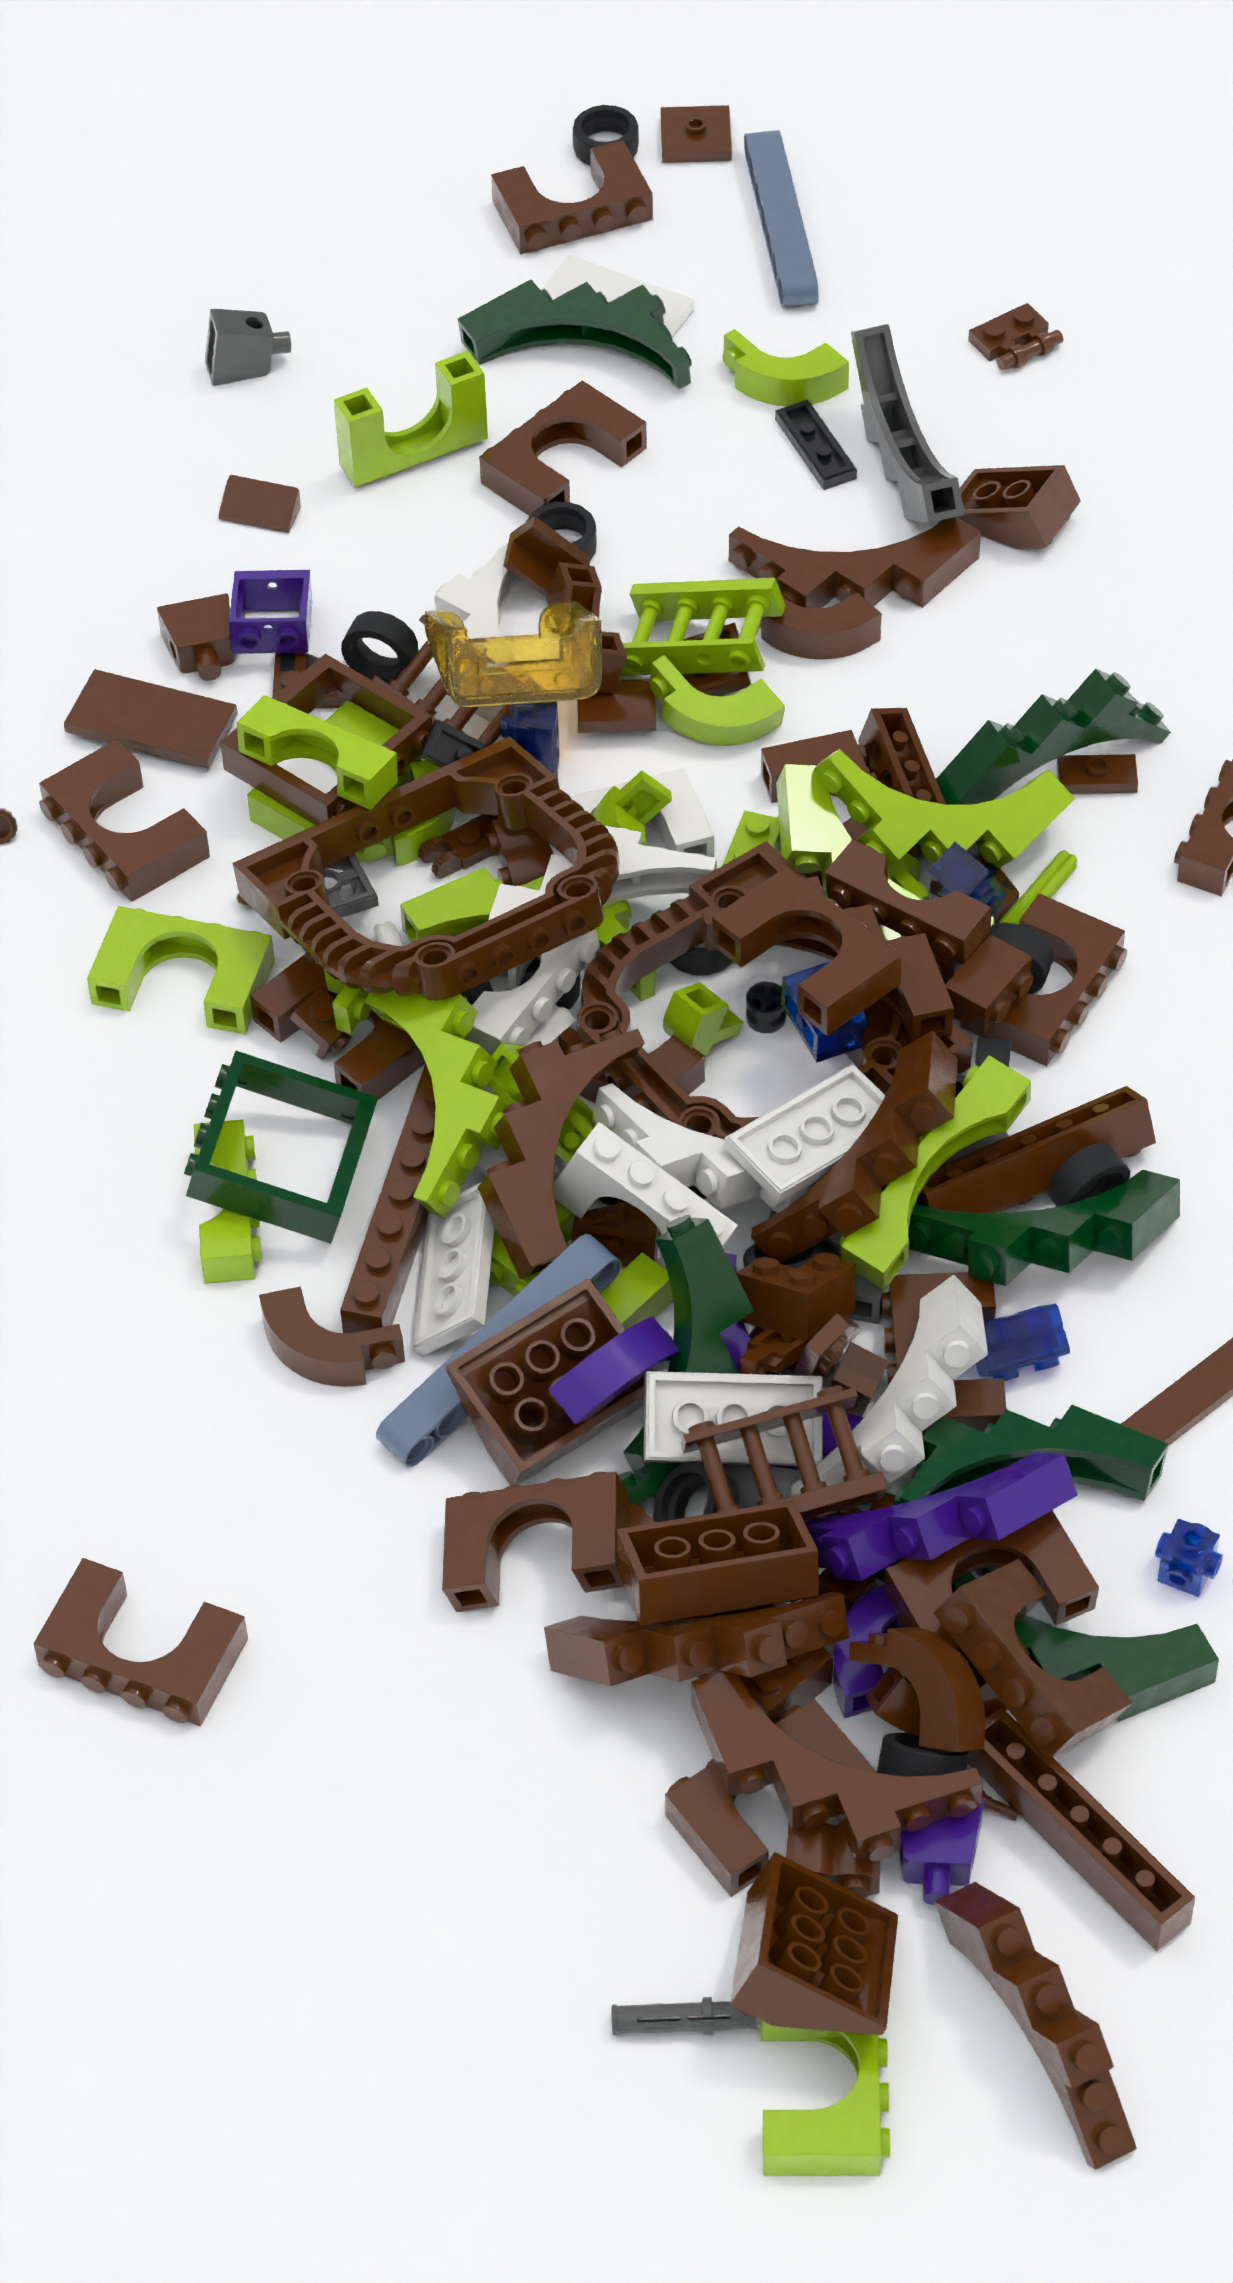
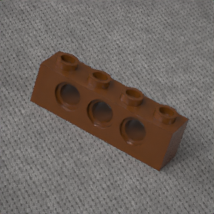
[858,707,946,857]

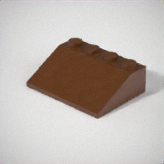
[445,1278,644,1486]
[730,1852,898,2035]

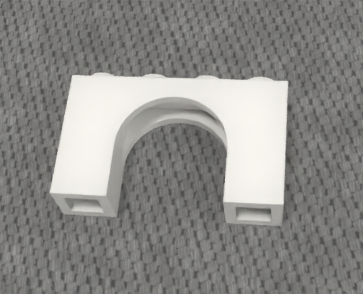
[550,768,714,857]
[553,1122,738,1270]

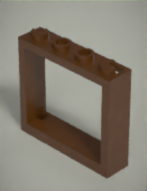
[220,653,432,825]

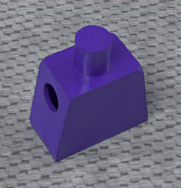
[898,1797,984,1906]

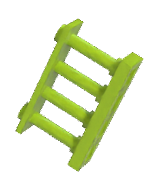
[621,578,786,676]

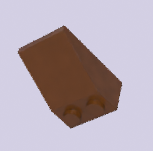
[957,465,1081,549]

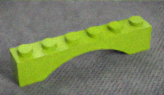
[839,1055,1031,1291]

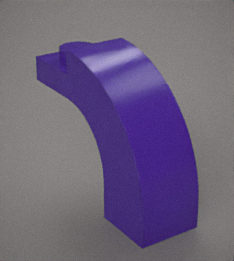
[548,1316,680,1424]
[833,1585,904,1719]

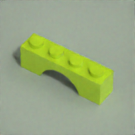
[237,695,398,810]
[193,1119,262,1284]

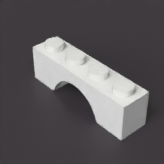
[465,929,600,1056]

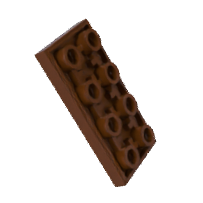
[64,669,238,769]

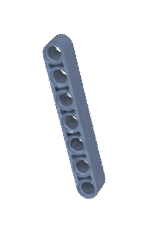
[744,130,819,307]
[376,1234,622,1467]

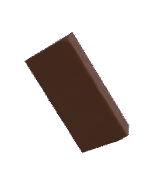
[218,475,301,533]

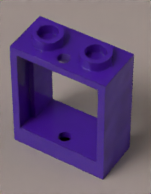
[229,569,313,654]

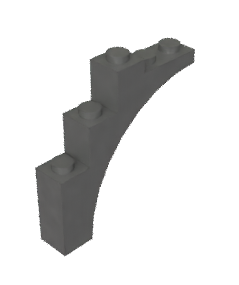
[850,324,965,523]

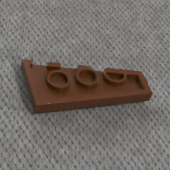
[792,1313,862,1382]

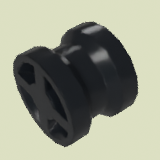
[746,982,787,1033]

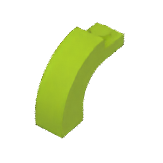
[722,328,849,406]
[649,655,785,746]
[355,760,456,867]

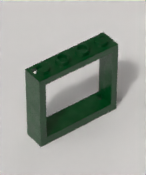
[184,1050,378,1244]

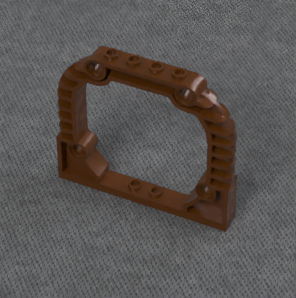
[232,737,620,1001]
[577,841,973,1139]

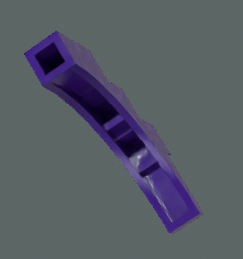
[804,1452,1078,1581]

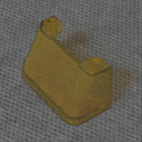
[425,601,602,707]

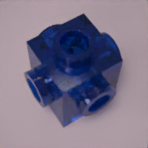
[1155,1518,1224,1597]

